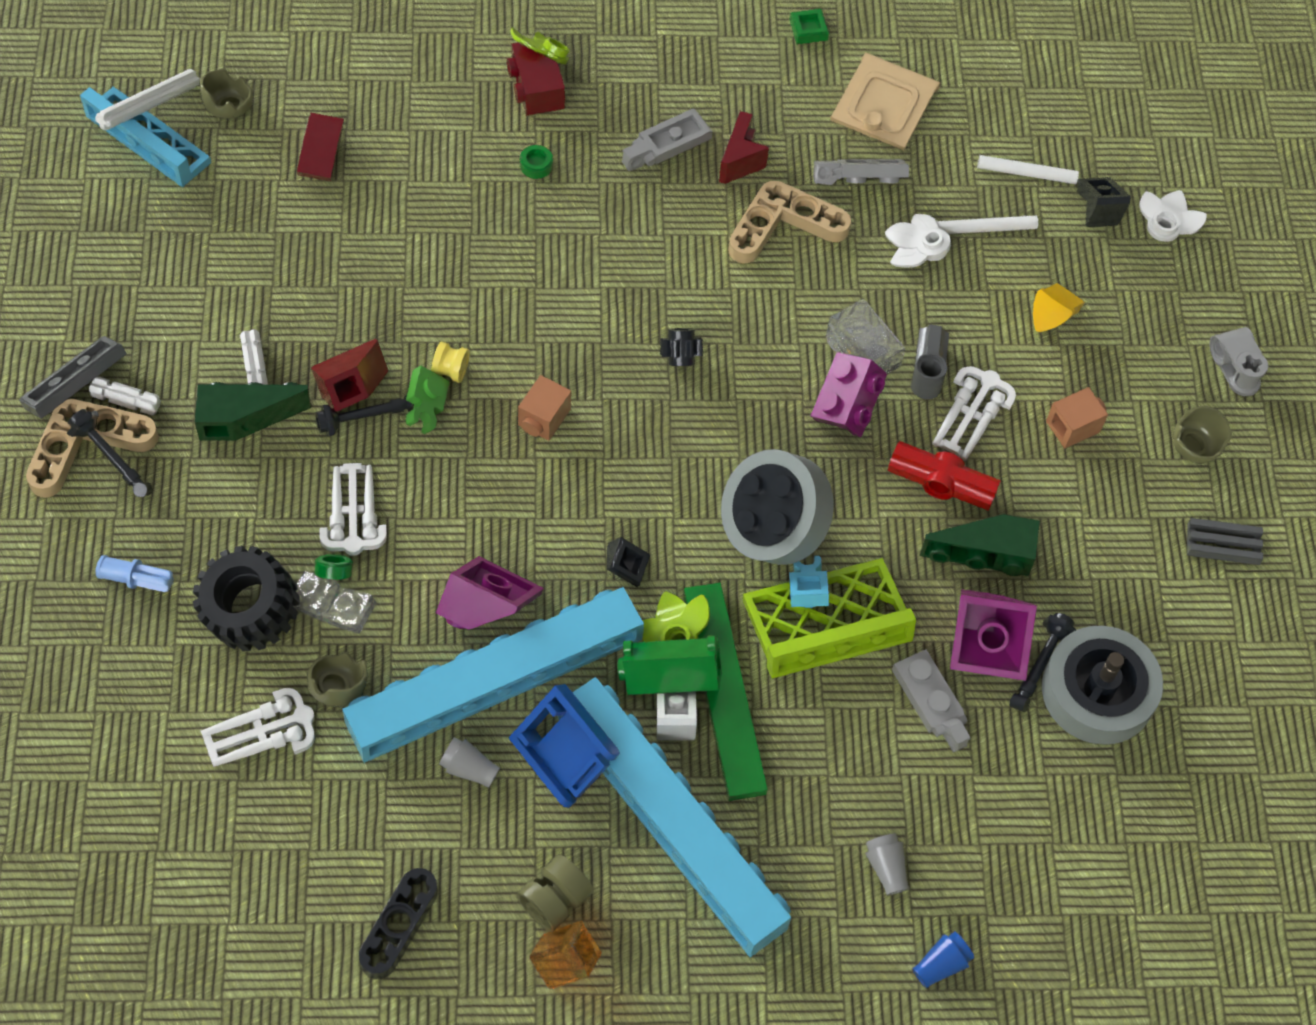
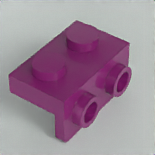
[810,352,887,437]

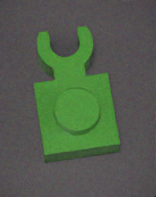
[406,365,450,434]

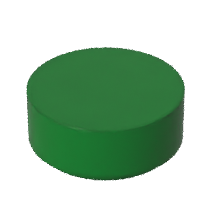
[520,145,553,179]
[314,554,353,580]

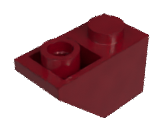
[506,42,565,116]
[311,338,389,412]

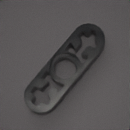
[359,868,438,979]

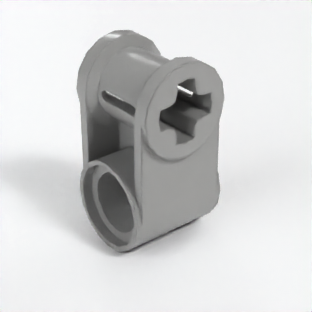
[1209,327,1268,397]

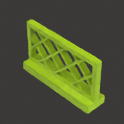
[743,558,916,679]

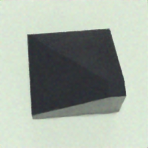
[607,537,651,587]

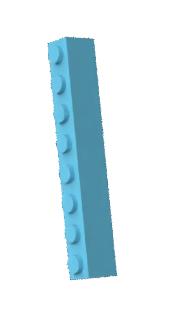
[342,587,644,763]
[558,677,792,958]

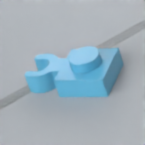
[789,555,829,608]

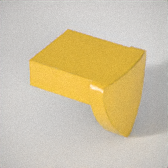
[1033,283,1085,332]

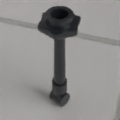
[315,395,414,437]
[67,409,153,497]
[1010,613,1076,712]

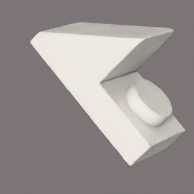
[657,691,697,740]

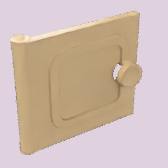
[830,53,940,150]

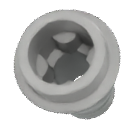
[439,737,500,788]
[865,833,910,896]

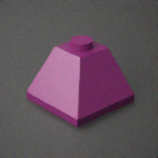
[436,556,544,630]
[950,589,1037,681]

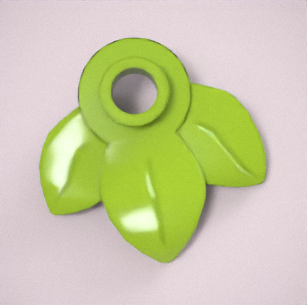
[511,27,570,65]
[642,591,710,642]

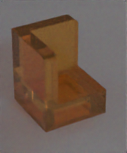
[529,920,602,989]

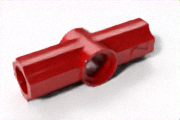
[887,441,1001,511]

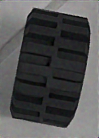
[193,546,300,651]

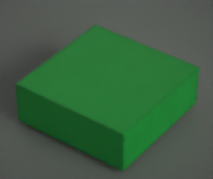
[789,9,829,44]

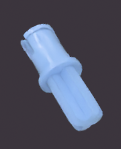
[96,555,174,592]

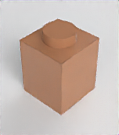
[518,375,571,441]
[1046,387,1108,448]

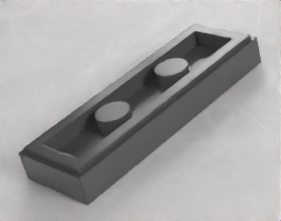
[19,336,127,419]

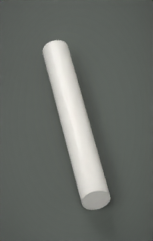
[977,155,1079,184]
[937,216,1038,234]

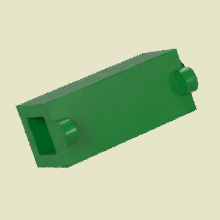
[618,636,722,695]

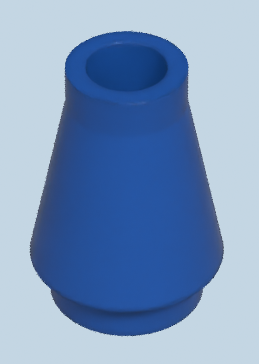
[912,931,975,989]

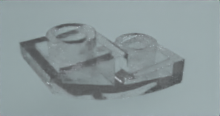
[294,571,377,634]

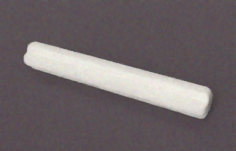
[95,69,200,130]

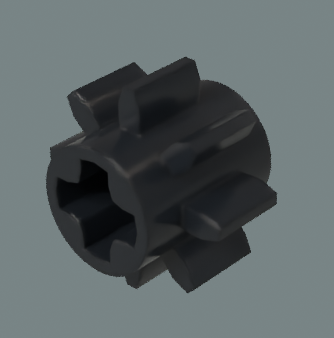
[660,328,703,366]

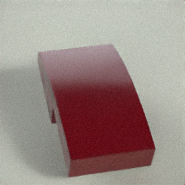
[297,112,344,181]

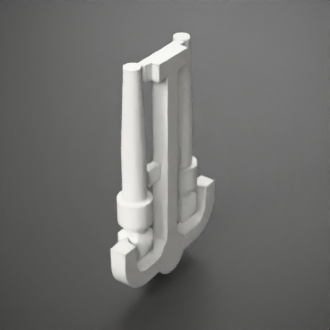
[932,366,1016,461]
[320,463,387,556]
[201,688,315,767]

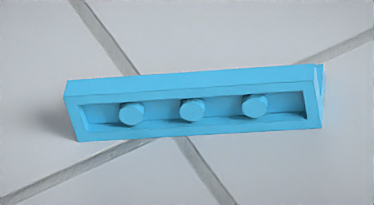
[80,86,211,188]

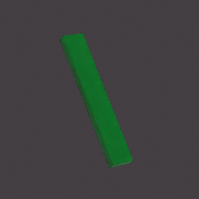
[683,582,768,801]

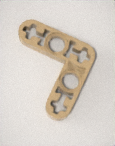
[728,181,851,264]
[26,399,159,498]

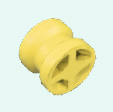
[431,342,470,383]

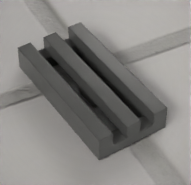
[1187,518,1263,565]

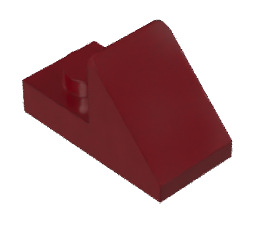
[719,111,769,184]

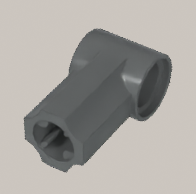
[911,324,949,399]

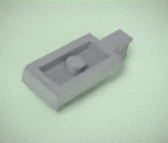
[622,108,713,171]
[813,159,909,185]
[892,649,970,753]

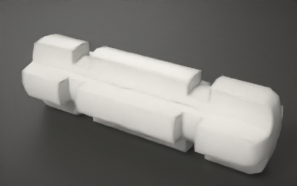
[240,329,268,385]
[89,377,161,415]

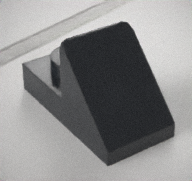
[1077,177,1131,227]

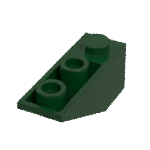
[195,382,311,441]
[920,514,1040,576]

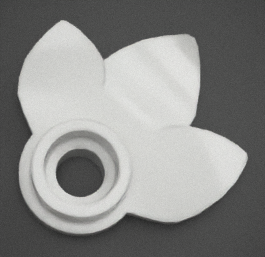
[1139,190,1207,242]
[885,214,951,268]

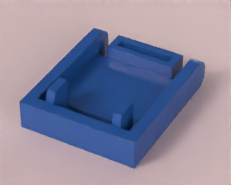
[509,684,620,808]

